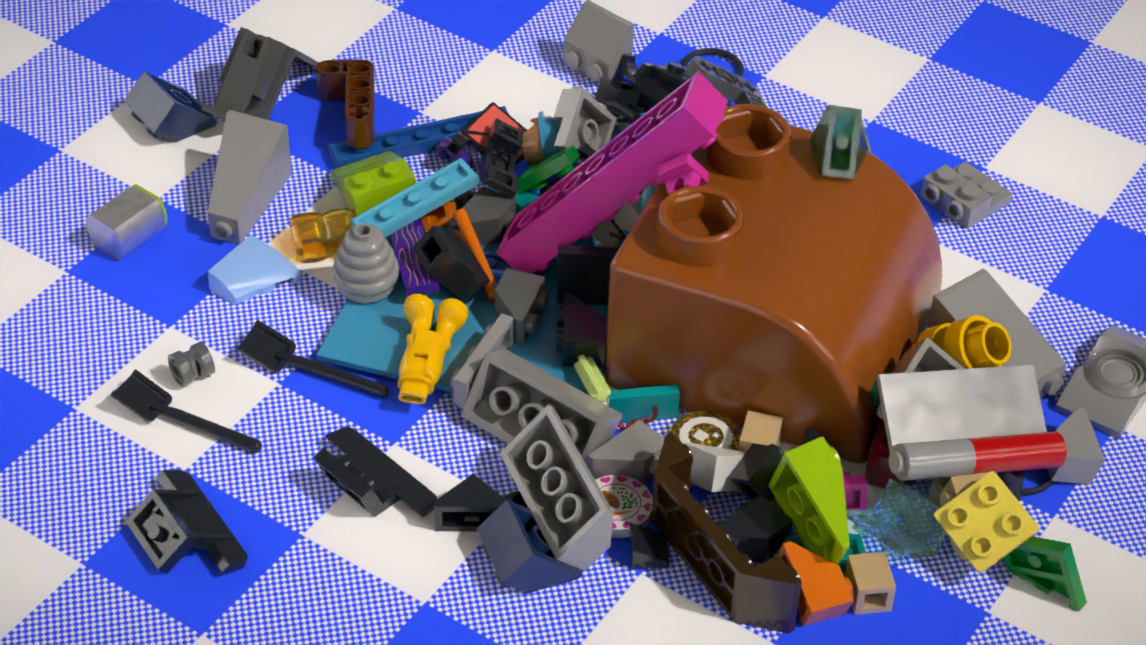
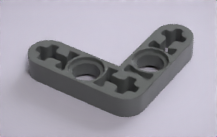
[685,56,767,107]

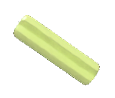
[574,355,611,403]

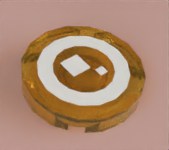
[671,410,741,451]

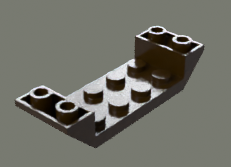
[651,432,802,634]

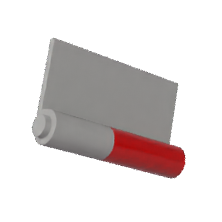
[876,365,1067,481]

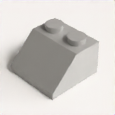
[563,0,634,84]

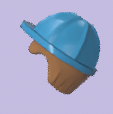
[522,111,561,165]

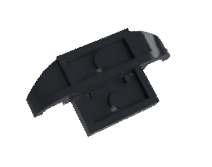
[622,54,731,107]

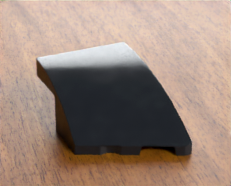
[594,79,659,136]

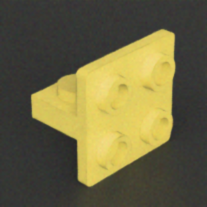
[934,471,1039,573]

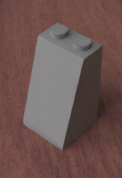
[927,268,1066,400]

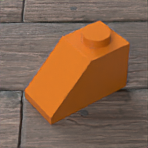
[776,541,854,626]

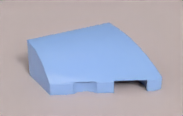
[207,235,302,304]

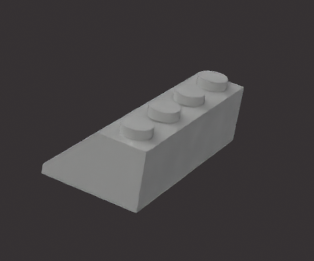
[460,349,623,465]
[499,404,613,571]

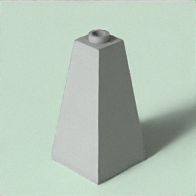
[208,110,292,245]

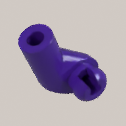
[435,137,475,168]

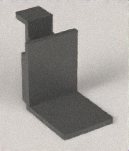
[201,27,319,120]

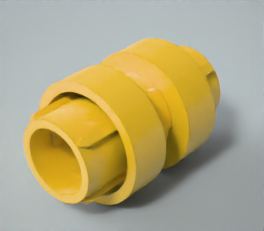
[911,315,1012,369]

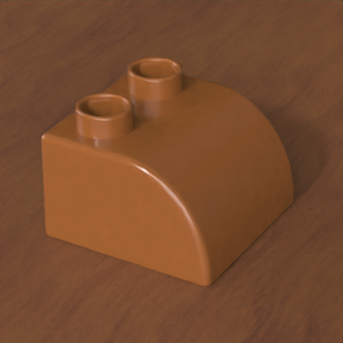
[605,103,943,464]

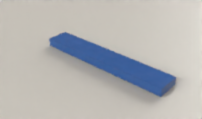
[327,106,510,169]

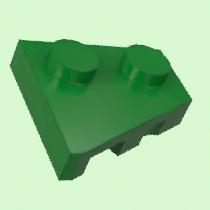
[517,145,580,194]
[1004,536,1087,611]

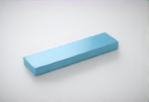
[350,158,480,237]

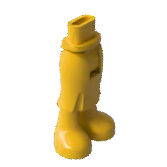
[397,294,469,404]

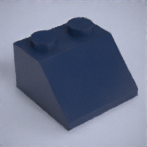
[124,71,218,142]
[477,499,583,594]

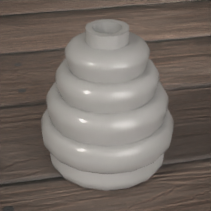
[332,223,400,304]

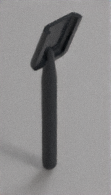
[236,319,389,398]
[110,369,262,453]

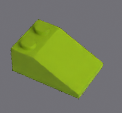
[330,151,416,218]
[768,436,850,565]

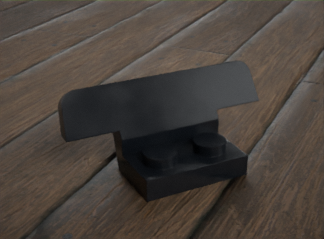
[313,427,437,518]
[125,470,248,574]

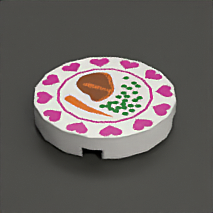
[595,475,653,538]

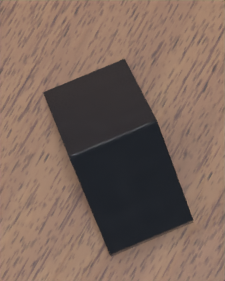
[434,474,506,532]

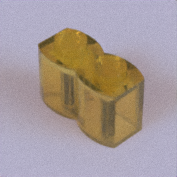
[289,208,356,263]

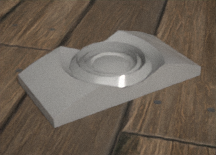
[1055,325,1146,439]

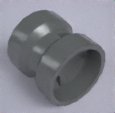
[167,341,215,387]

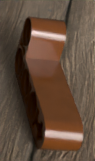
[316,59,375,148]

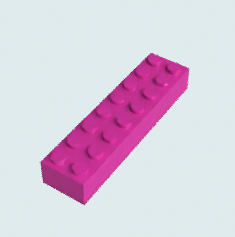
[496,71,728,274]

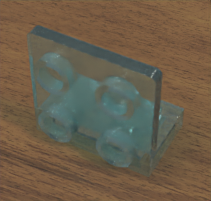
[847,479,946,559]

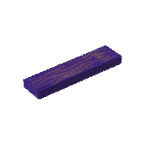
[389,218,440,298]

